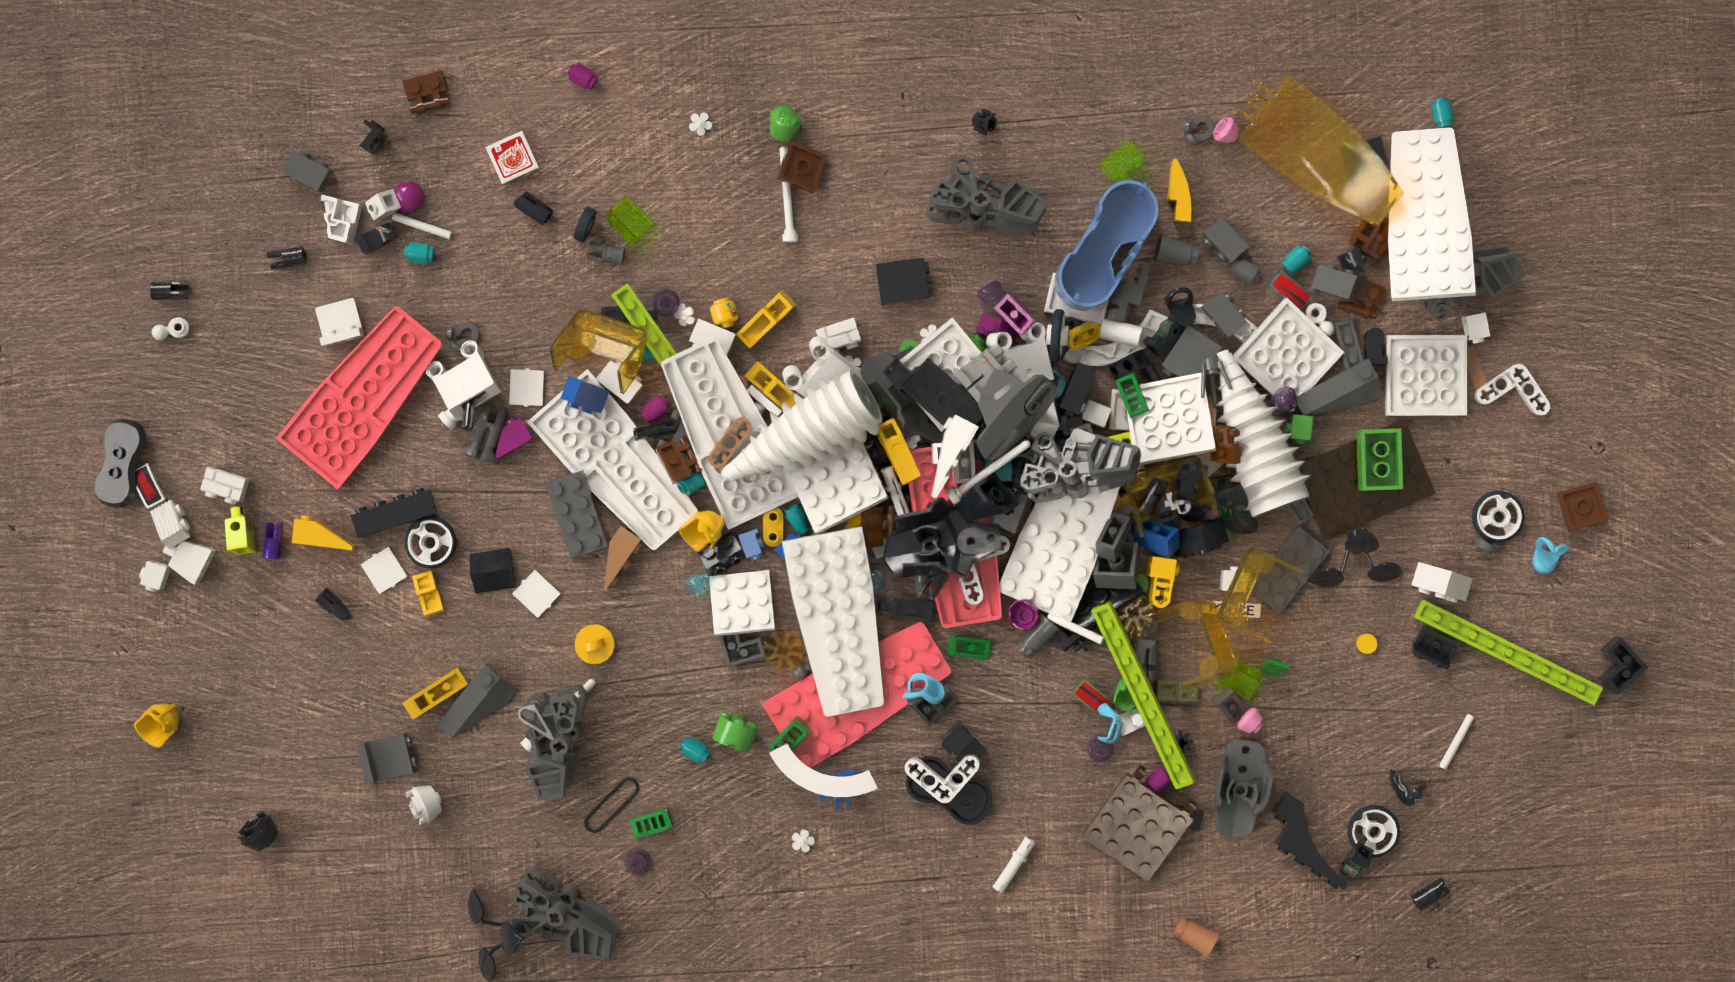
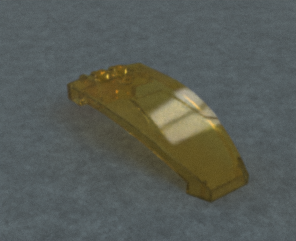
[1237,74,1404,225]

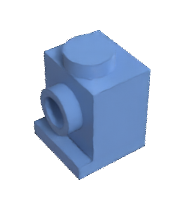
[738,528,764,560]

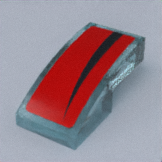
[1267,270,1313,312]

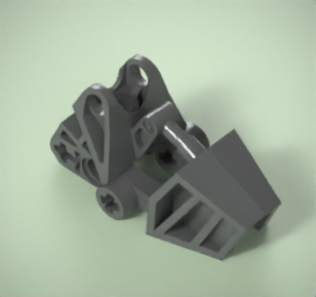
[926,157,1048,235]
[1418,245,1526,321]
[1020,432,1142,504]
[518,684,587,800]
[512,865,619,959]

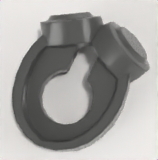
[1183,116,1215,145]
[446,323,479,352]

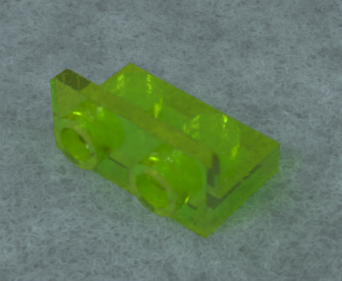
[1098,138,1145,183]
[606,196,654,245]
[1214,656,1261,700]

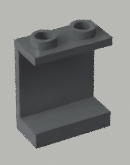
[1160,326,1222,378]
[356,732,418,785]

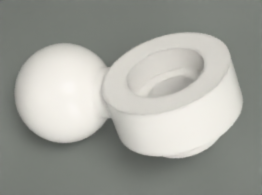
[1305,303,1334,337]
[152,317,190,341]

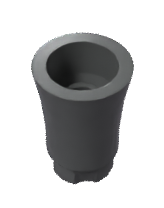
[1154,234,1199,266]
[1018,611,1061,657]

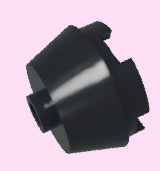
[238,811,278,852]

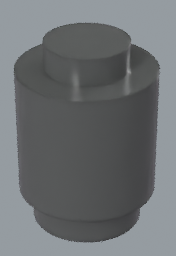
[1230,258,1261,284]

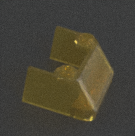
[549,310,647,394]
[1123,455,1218,537]
[1218,548,1303,644]
[1157,600,1238,692]

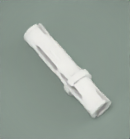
[881,466,910,515]
[992,836,1036,893]

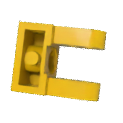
[1146,555,1179,608]

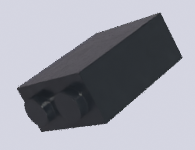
[876,257,932,305]

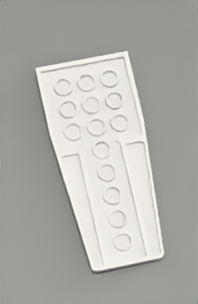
[1388,128,1476,301]
[661,337,799,530]
[527,369,698,550]
[999,428,1120,622]
[782,526,884,717]

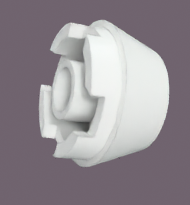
[406,785,442,825]

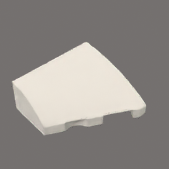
[321,195,363,244]

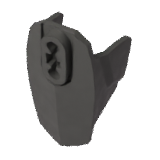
[976,369,1057,459]
[1215,739,1273,837]

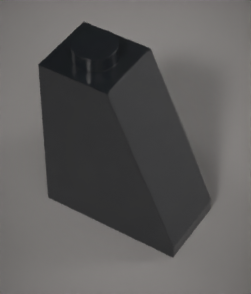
[955,472,1020,521]

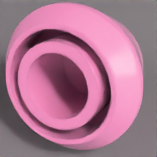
[1213,117,1239,143]
[1237,707,1263,733]

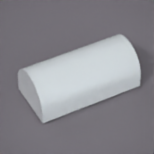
[1100,318,1144,348]

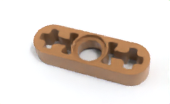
[708,417,751,468]

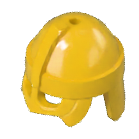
[679,510,725,552]
[134,703,179,748]

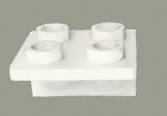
[315,298,365,347]

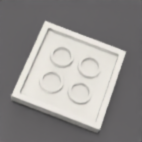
[709,570,775,636]

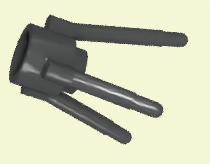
[1200,357,1233,407]

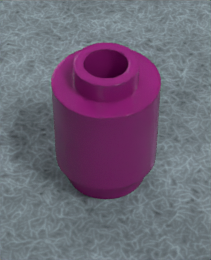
[567,62,598,91]
[640,394,671,423]
[1144,766,1172,793]

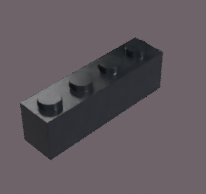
[350,488,437,538]

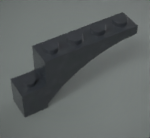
[1272,791,1348,890]

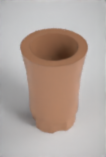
[1173,917,1220,958]

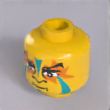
[710,298,738,329]

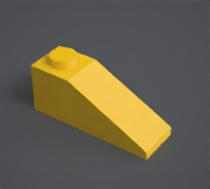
[292,515,356,550]
[402,668,468,720]

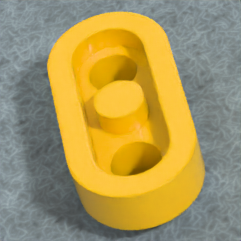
[1067,321,1101,350]
[763,507,784,547]

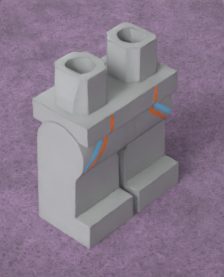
[955,344,1017,403]

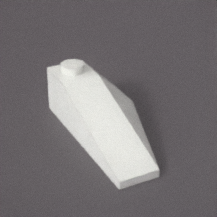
[931,415,979,498]

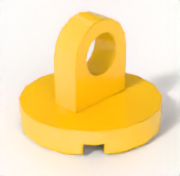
[575,624,615,664]

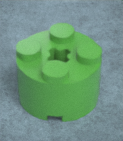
[712,711,759,752]

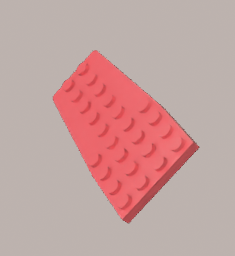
[275,306,443,490]
[908,439,1002,628]
[762,622,951,768]

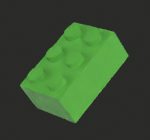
[1356,428,1403,491]

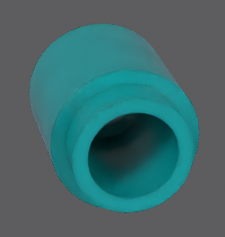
[1431,97,1455,128]
[404,242,434,264]
[1281,245,1312,274]
[677,469,706,496]
[679,736,710,764]

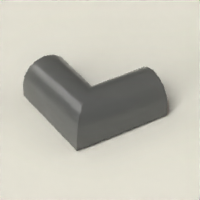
[718,634,766,668]
[907,684,959,725]

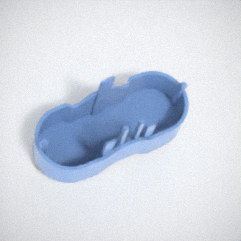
[1054,180,1159,311]

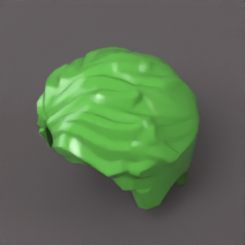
[770,105,803,142]
[1114,679,1136,712]

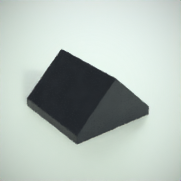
[470,548,516,594]

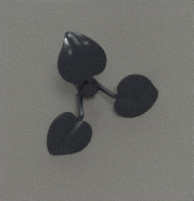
[1179,479,1258,534]
[1308,527,1403,588]
[468,889,526,982]

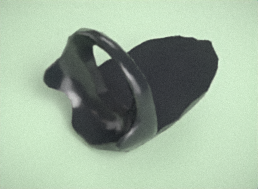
[1164,287,1196,327]
[1389,769,1428,806]

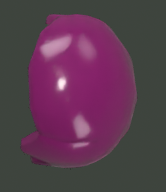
[394,181,425,213]
[1008,599,1039,630]

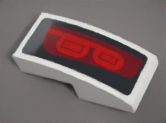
[135,463,166,509]

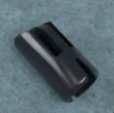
[514,191,553,226]

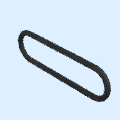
[584,777,639,833]

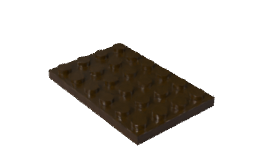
[1298,419,1436,540]

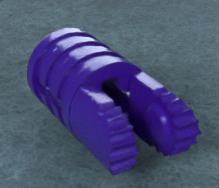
[262,522,283,559]

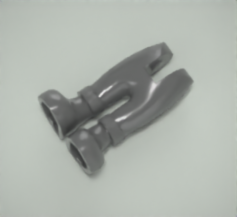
[462,404,506,465]

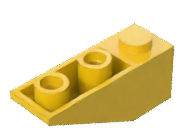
[877,418,921,485]

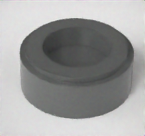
[1475,537,1496,554]

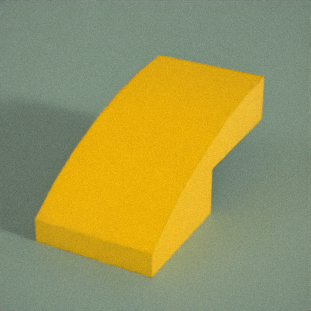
[412,570,445,617]

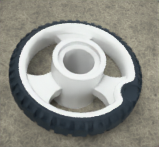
[1046,309,1069,362]
[1472,491,1525,543]
[404,516,457,569]
[1347,805,1400,857]

